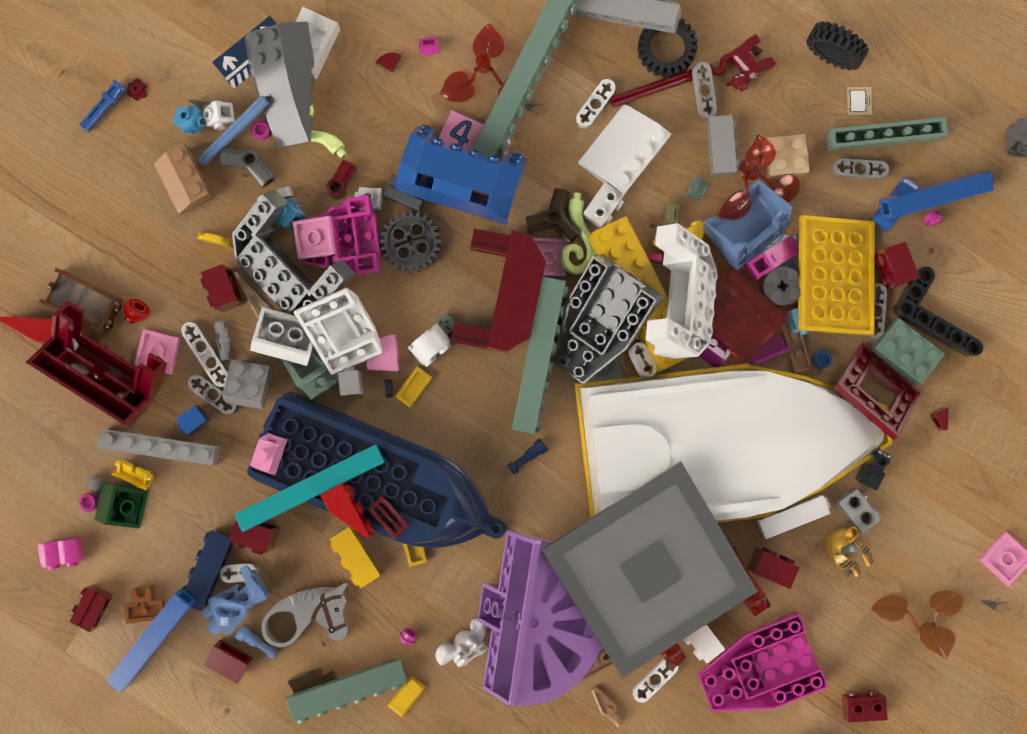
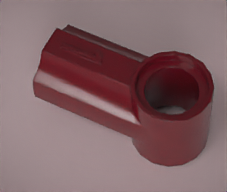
[327,160,358,199]

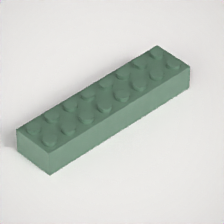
[511,277,568,434]

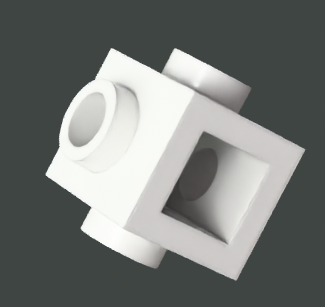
[204,101,235,130]

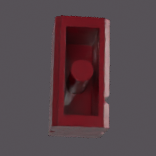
[70,585,113,632]

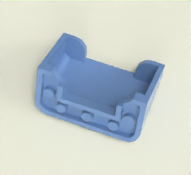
[703,179,793,270]

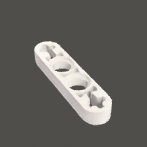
[181,322,228,387]

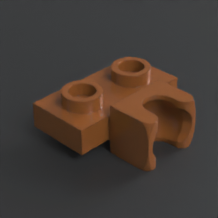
[123,585,165,624]

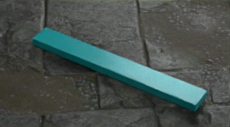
[234,444,385,532]

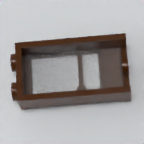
[39,268,123,334]

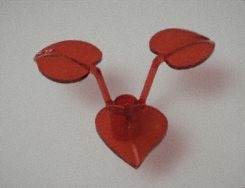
[440,24,529,103]
[718,135,800,220]

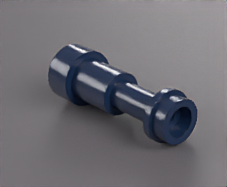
[507,438,548,474]

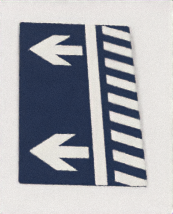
[212,16,276,88]

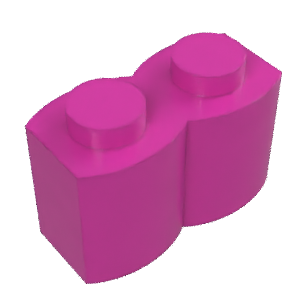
[38,537,84,570]

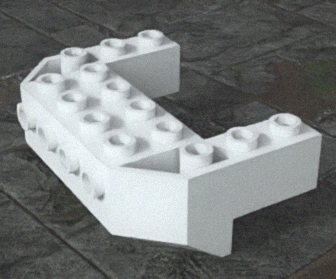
[646,223,718,359]

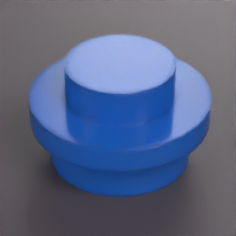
[812,350,832,369]

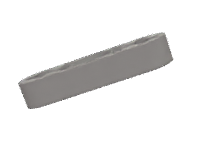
[692,62,717,118]
[832,158,889,180]
[866,283,887,339]
[188,375,238,414]

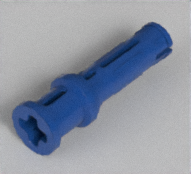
[79,79,128,132]

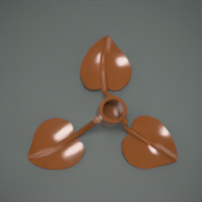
[872,591,964,659]

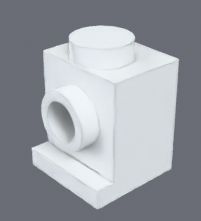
[354,187,383,210]

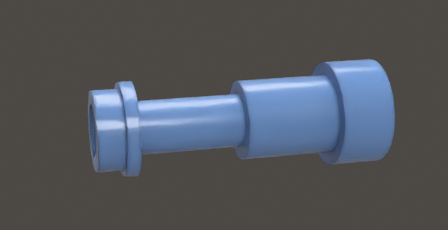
[235,625,278,659]

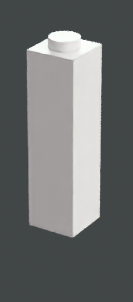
[755,495,831,539]

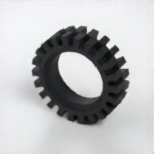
[637,18,698,78]
[806,21,869,71]

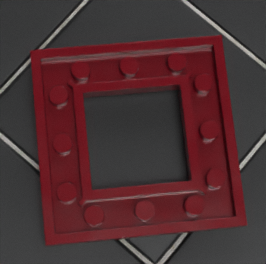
[833,343,921,441]

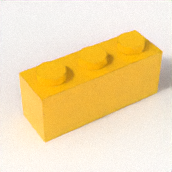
[330,526,382,588]

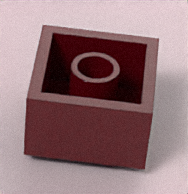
[874,241,920,289]
[200,264,244,312]
[228,520,280,555]
[747,547,800,589]

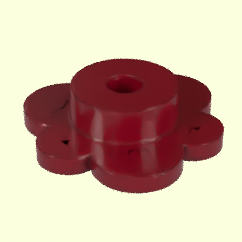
[126,79,147,101]

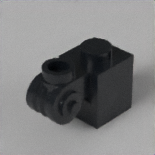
[855,448,891,491]

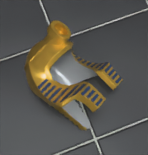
[826,526,874,578]

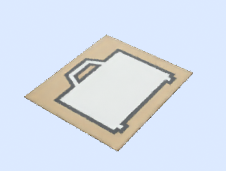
[847,87,872,115]

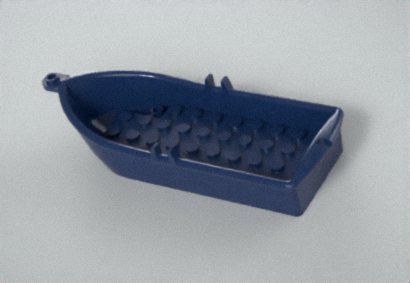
[247,392,506,548]

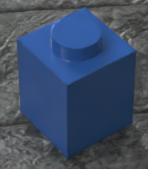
[176,405,210,434]

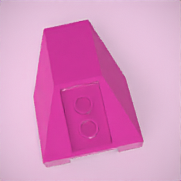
[697,610,829,712]

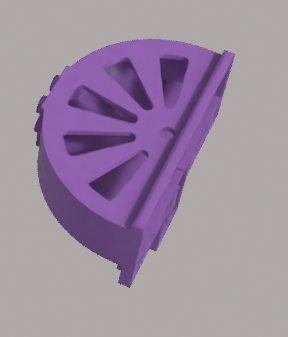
[477,530,603,706]

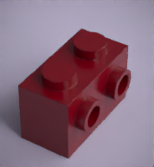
[842,690,888,723]

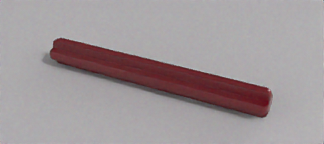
[610,69,700,107]

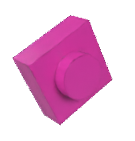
[419,37,439,55]

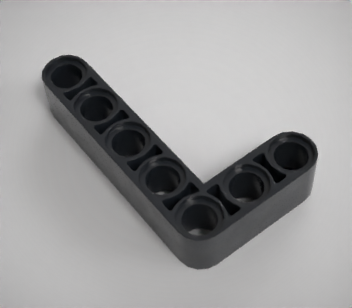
[893,267,983,357]

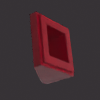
[930,407,949,431]

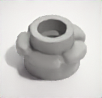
[85,476,103,493]

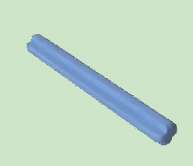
[198,96,269,166]

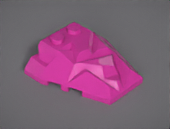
[302,195,382,275]

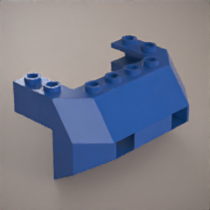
[395,124,527,225]

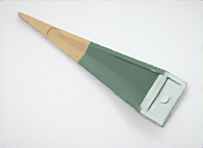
[233,271,339,402]

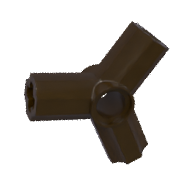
[525,188,581,244]

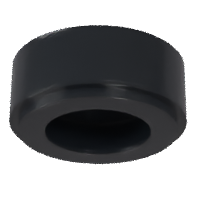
[384,379,393,398]

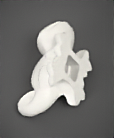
[435,618,488,667]

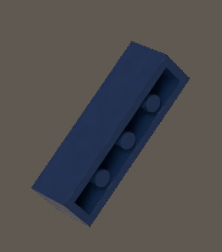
[182,529,234,611]

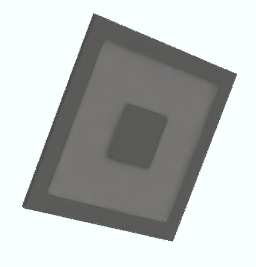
[541,461,758,678]

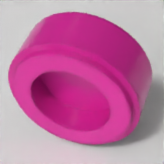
[251,120,271,141]

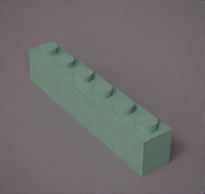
[825,117,948,153]
[285,658,407,724]

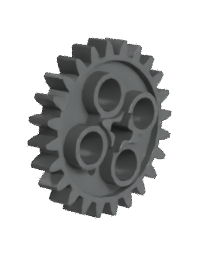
[380,211,442,273]

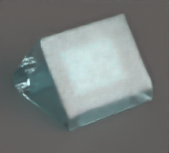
[685,176,708,202]

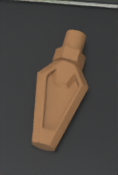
[591,685,623,727]

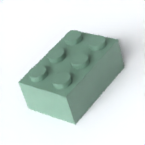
[870,318,945,385]

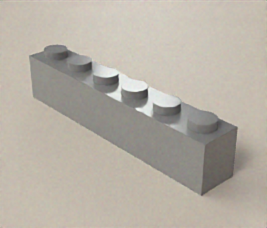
[574,0,681,34]
[97,429,221,466]

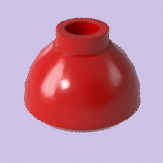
[124,298,151,324]

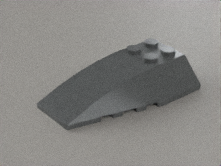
[245,21,314,148]

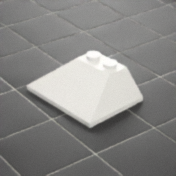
[293,288,383,375]

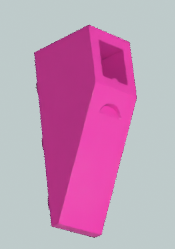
[744,235,799,281]

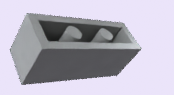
[707,115,740,177]

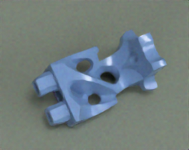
[202,565,270,635]

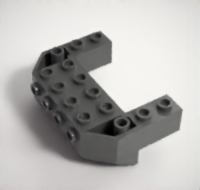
[232,190,355,316]

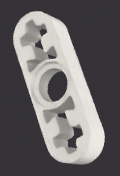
[576,79,615,129]
[632,656,678,703]

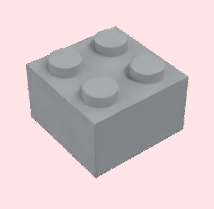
[222,359,272,410]

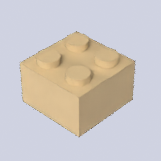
[763,134,810,180]

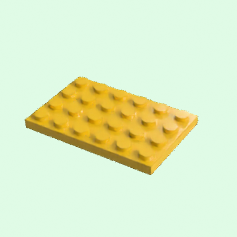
[798,215,875,336]

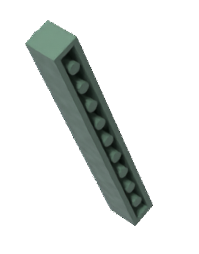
[472,0,578,157]

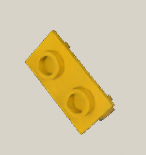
[111,459,156,490]

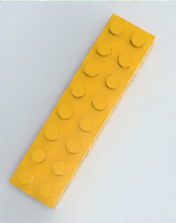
[587,216,688,373]

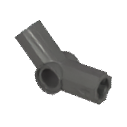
[221,149,276,188]

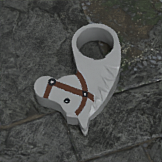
[261,583,349,647]

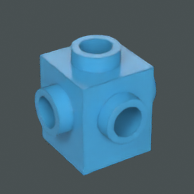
[172,105,206,135]
[275,198,306,229]

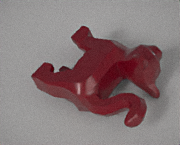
[709,34,776,92]

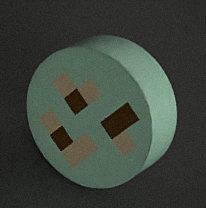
[436,315,455,334]

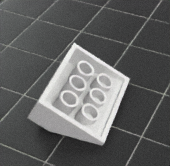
[578,104,671,197]

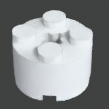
[408,323,453,367]

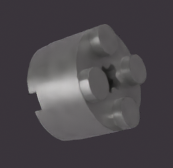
[1005,118,1027,158]
[759,267,800,307]

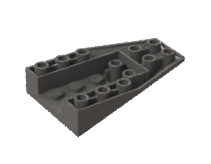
[553,254,664,384]

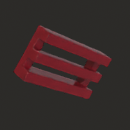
[367,496,410,539]

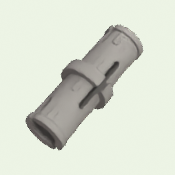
[214,321,233,361]

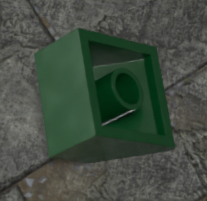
[94,482,149,529]

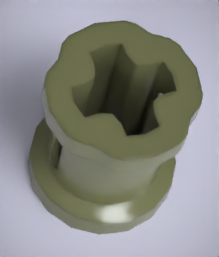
[663,204,681,225]

